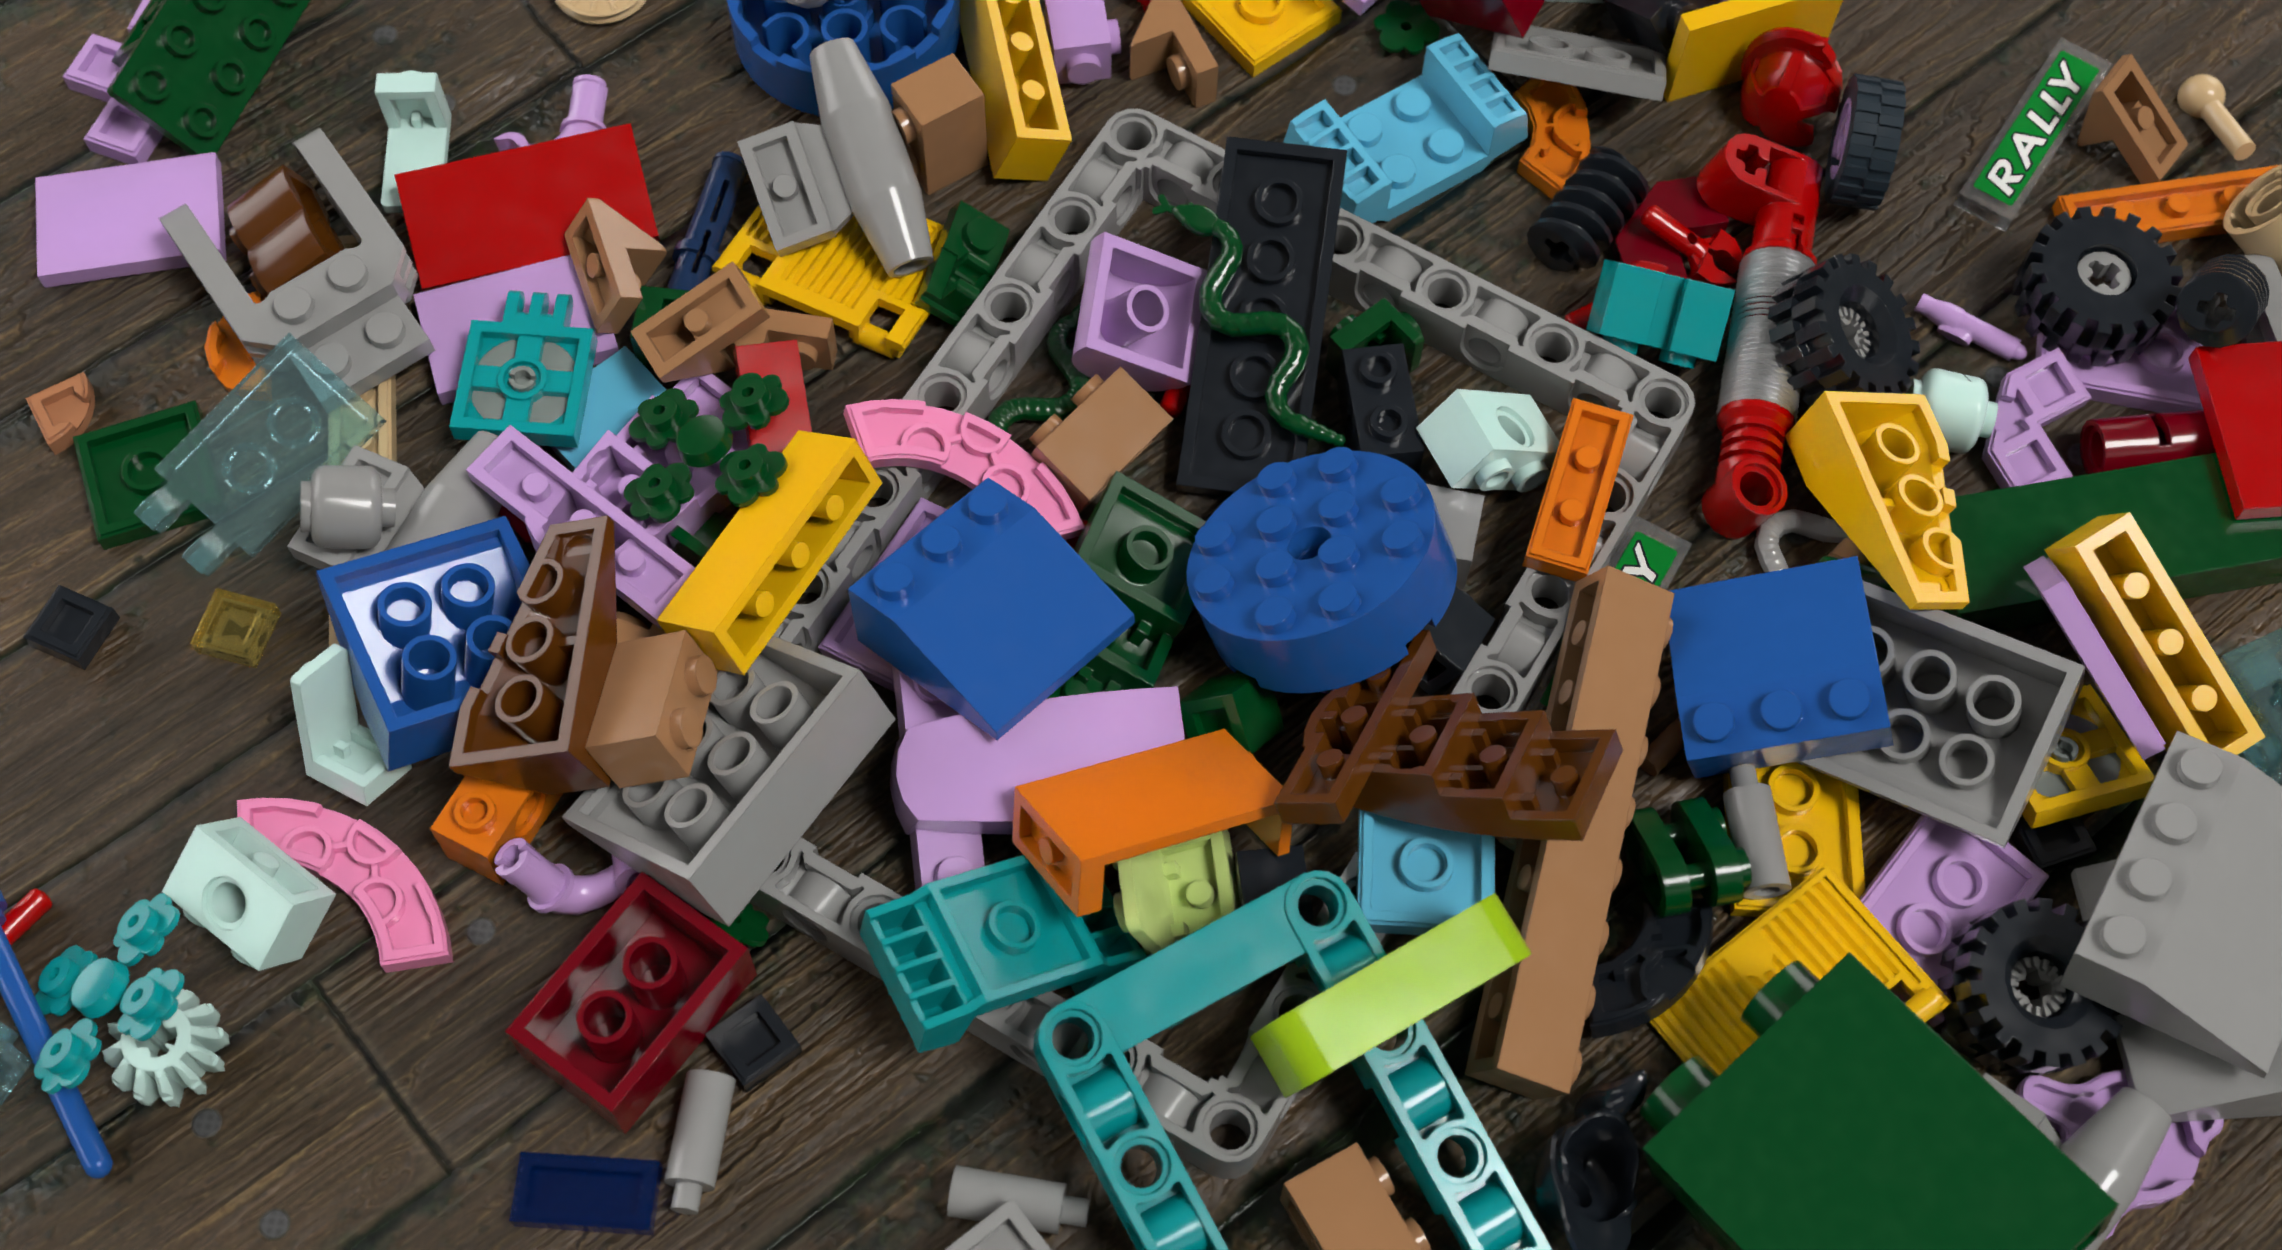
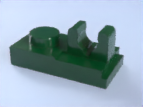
[914,200,1010,327]

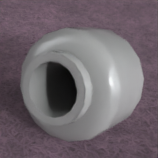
[300,465,396,549]

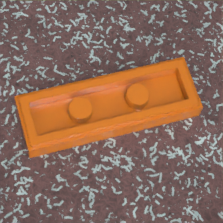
[1522,398,1634,582]

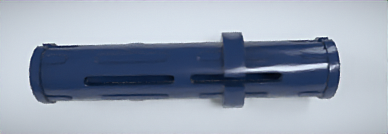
[667,151,748,290]

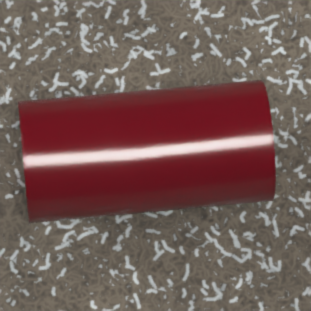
[2080,409,2216,474]

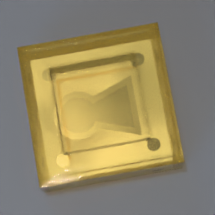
[190,588,281,668]

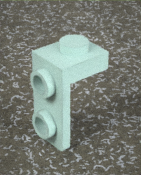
[375,71,452,213]
[290,644,412,806]

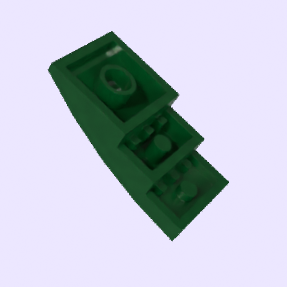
[1047,470,1206,699]

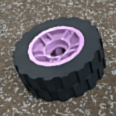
[1824,73,1906,211]

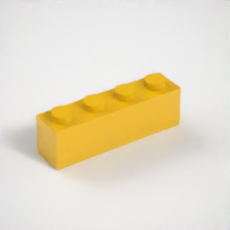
[960,0,1072,181]
[656,430,882,675]
[2044,512,2265,755]

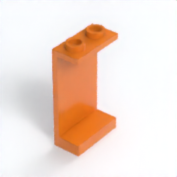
[1012,729,1293,918]

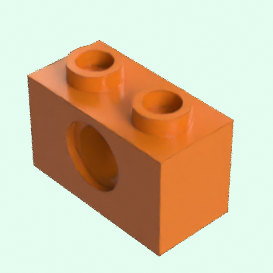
[430,775,563,886]

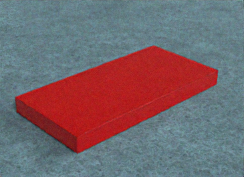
[394,123,660,292]

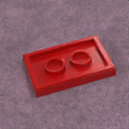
[2188,341,2282,520]

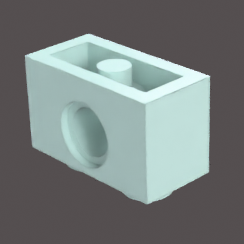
[1416,389,1559,492]
[162,817,336,971]

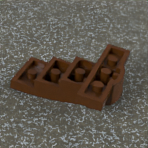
[1274,630,1623,841]

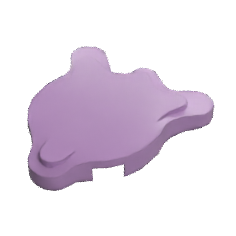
[2015,1069,2224,1241]

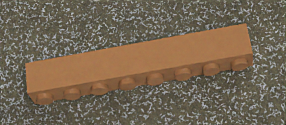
[1465,565,1675,1100]

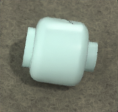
[1906,368,1998,454]

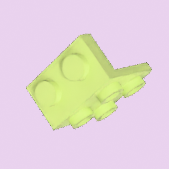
[1112,829,1241,955]

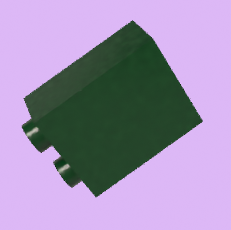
[1640,952,2119,1250]

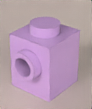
[1044,0,1121,84]

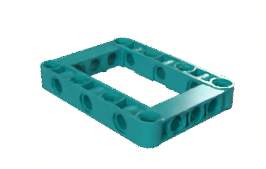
[1033,870,1552,1250]

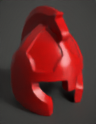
[1740,27,1843,147]

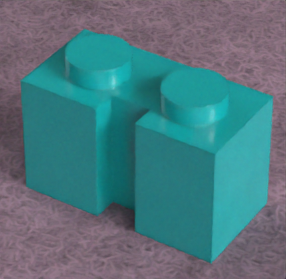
[1586,259,1735,369]

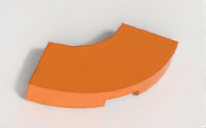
[1513,78,1591,200]

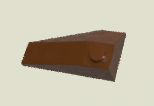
[449,515,617,795]

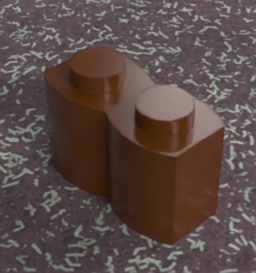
[227,164,345,299]

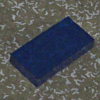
[509,1151,663,1236]

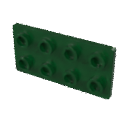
[107,0,310,155]

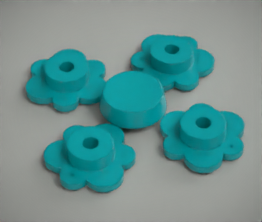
[34,893,185,1095]

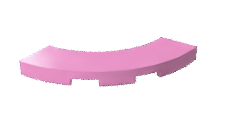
[843,399,1084,540]
[237,798,454,973]

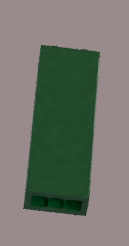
[1941,453,2282,632]

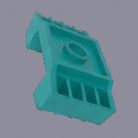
[859,855,1147,1053]

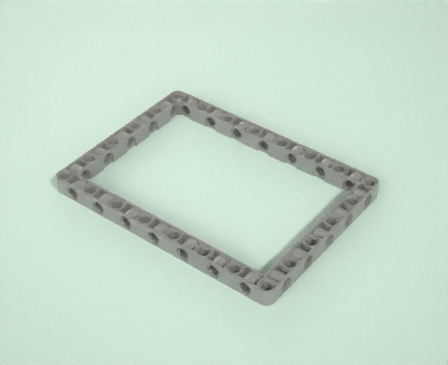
[750,108,1695,1179]

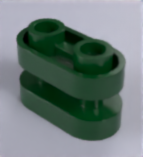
[1622,796,1752,918]

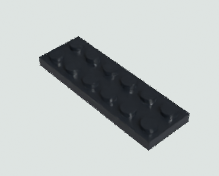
[1176,136,1347,497]

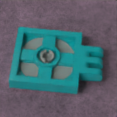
[449,290,598,448]

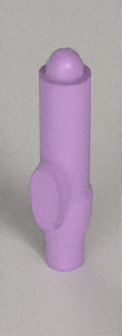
[1914,293,2027,361]

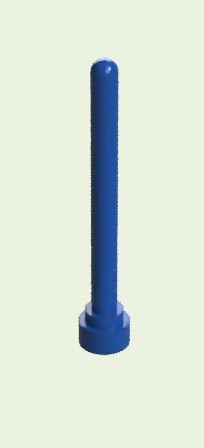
[0,890,113,1179]

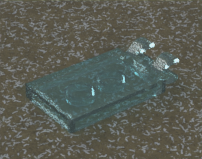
[134,333,387,577]

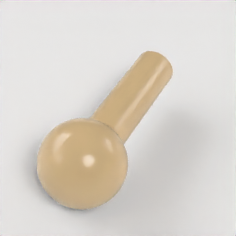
[2177,74,2256,161]

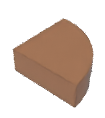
[25,372,95,455]

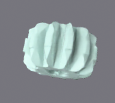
[102,989,230,1107]

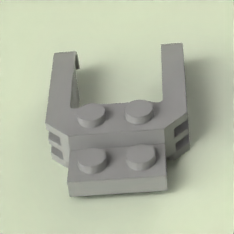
[159,128,435,414]

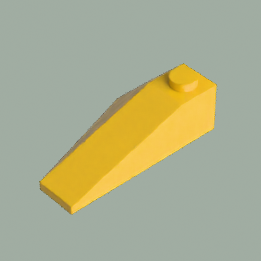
[1785,391,1969,610]

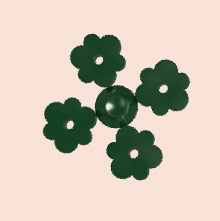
[624,373,790,523]

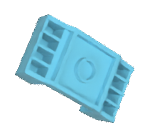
[1283,33,1528,223]

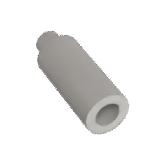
[1723,764,1792,900]
[664,1069,736,1215]
[947,1165,1091,1235]

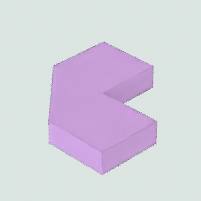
[63,33,164,164]
[1982,347,2092,489]

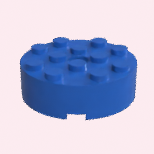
[727,0,961,116]
[1186,447,1457,693]

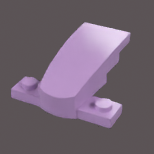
[466,374,748,630]
[890,665,1185,891]

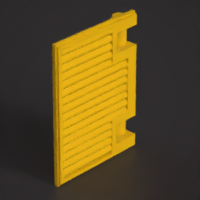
[712,204,944,359]
[1649,863,1952,1075]

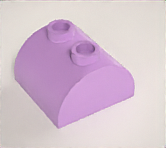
[1072,232,1207,391]

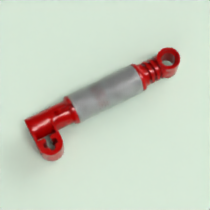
[1697,133,1823,539]

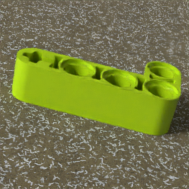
[1250,893,1532,1098]

